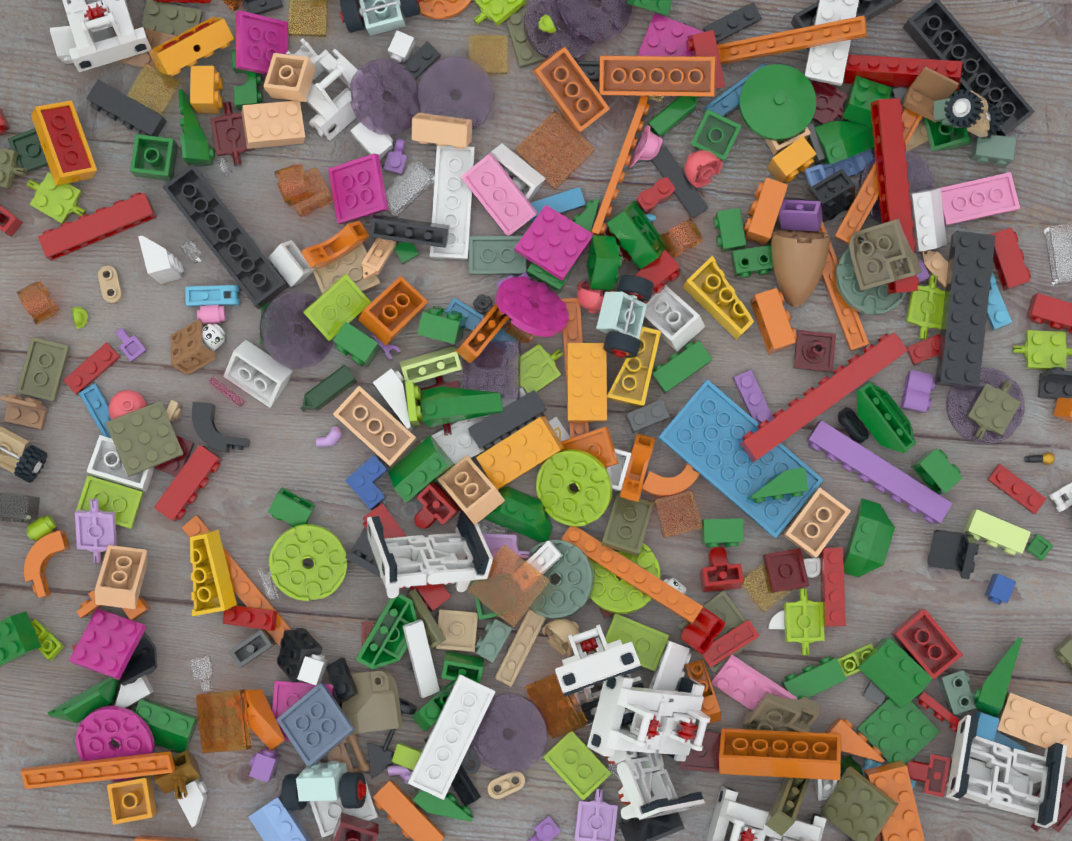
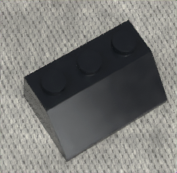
[619,812,685,841]

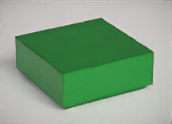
[394,242,419,264]
[1025,534,1053,561]

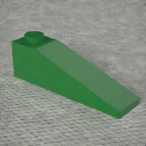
[179,89,215,167]
[814,121,874,164]
[421,386,504,427]
[974,637,1022,717]

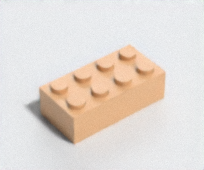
[333,386,417,467]
[996,692,1072,758]

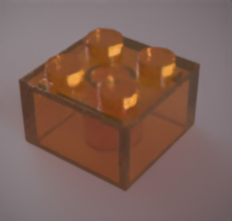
[654,490,703,538]

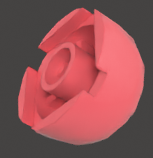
[684,150,723,188]
[577,280,616,314]
[108,390,147,420]

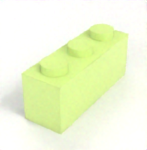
[400,346,462,383]
[964,509,1031,556]

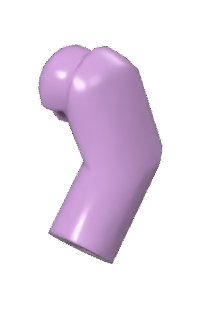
[316,426,342,447]
[388,765,412,785]

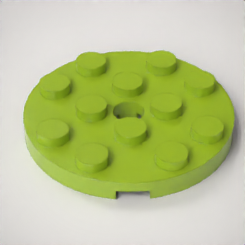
[536,449,612,526]
[269,524,348,601]
[588,543,660,614]

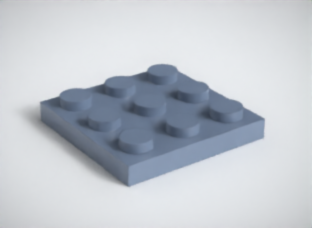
[276,682,355,767]

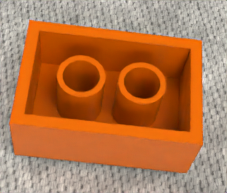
[743,177,788,246]
[358,276,428,346]
[750,288,797,355]

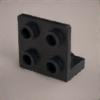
[810,169,855,222]
[1038,367,1072,399]
[345,527,381,577]

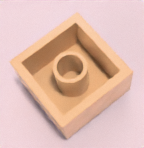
[263,53,316,102]

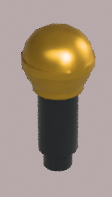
[1024,452,1055,465]

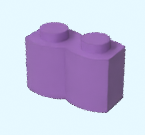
[900,370,936,413]

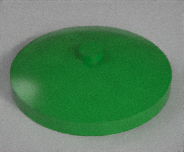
[739,64,816,141]

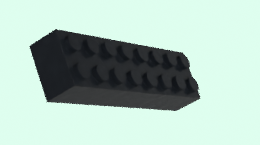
[903,0,1035,136]
[162,164,289,310]
[935,230,995,390]

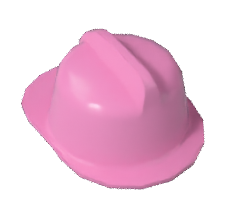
[628,125,663,167]

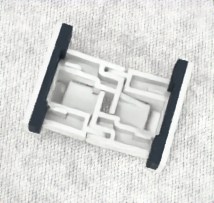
[606,709,705,820]
[946,715,1067,828]

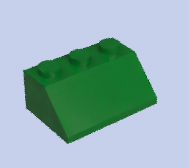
[924,91,972,152]
[607,200,668,269]
[388,435,455,503]
[858,638,933,708]
[135,698,199,753]

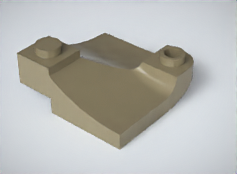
[849,219,922,290]
[342,670,403,735]
[743,692,820,732]

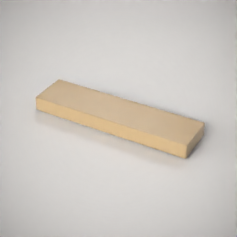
[495,609,546,687]

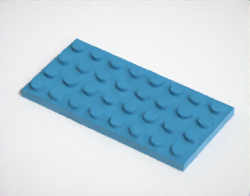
[657,379,823,538]

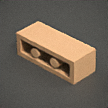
[412,113,472,149]

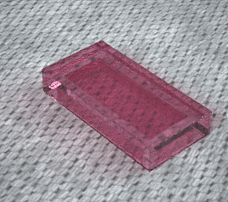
[208,376,246,407]

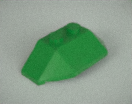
[857,382,916,453]
[484,486,553,543]
[843,498,895,577]
[355,593,417,669]
[47,677,121,723]

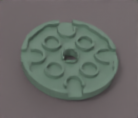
[835,240,907,315]
[518,540,594,618]

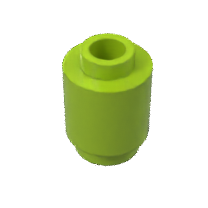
[26,515,57,541]

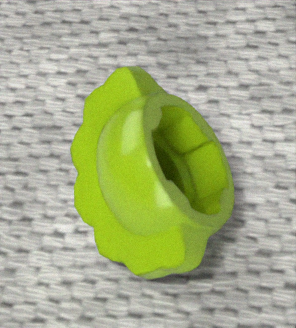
[538,14,556,33]
[72,307,89,329]

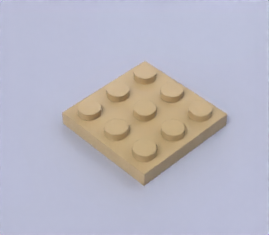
[313,243,381,294]

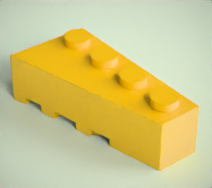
[683,255,754,340]
[607,327,661,408]
[190,530,237,616]

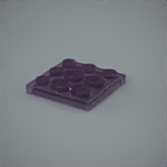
[463,341,521,400]

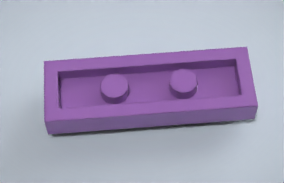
[733,370,774,424]

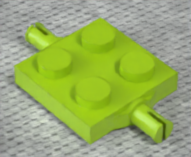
[473,0,526,26]
[27,172,86,224]
[905,275,945,340]
[1012,330,1072,370]
[506,343,564,393]
[784,588,825,655]

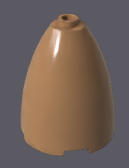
[771,229,830,307]

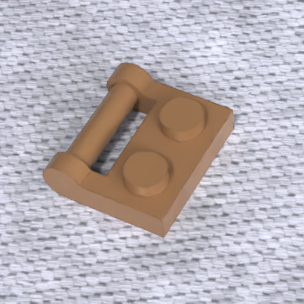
[327,734,370,773]

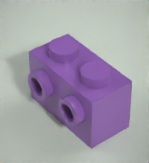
[779,200,823,232]
[249,747,282,782]

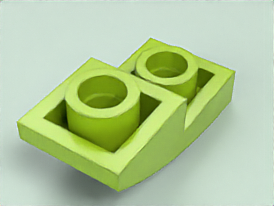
[31,619,65,661]
[837,643,874,677]
[392,742,422,770]

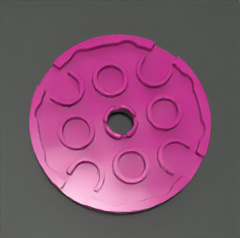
[495,276,569,337]
[76,706,155,781]

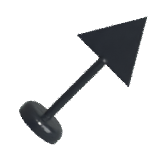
[367,698,417,779]

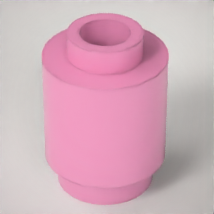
[197,304,226,325]

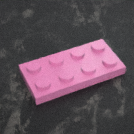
[461,153,538,236]
[940,172,1020,226]
[711,654,797,710]

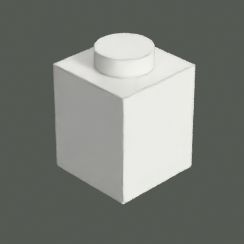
[388,30,415,63]

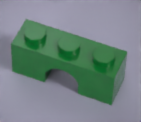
[231,49,263,110]

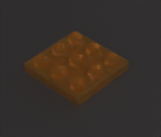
[515,110,595,190]
[467,544,550,627]
[525,673,589,739]
[196,689,252,753]

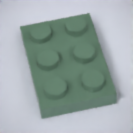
[469,236,526,275]

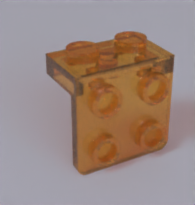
[284,168,333,217]

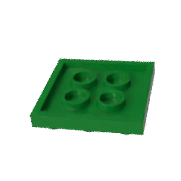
[856,697,940,765]

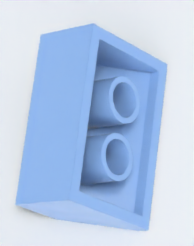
[248,795,312,841]

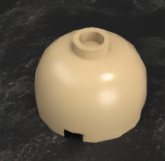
[542,618,580,657]

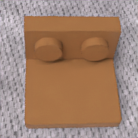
[902,67,959,123]
[170,319,216,375]
[0,393,48,430]

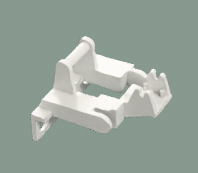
[286,38,385,141]

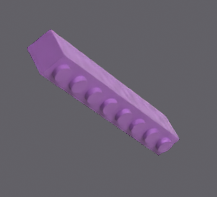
[806,420,953,525]

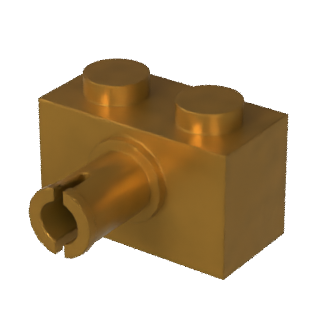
[153,750,201,799]

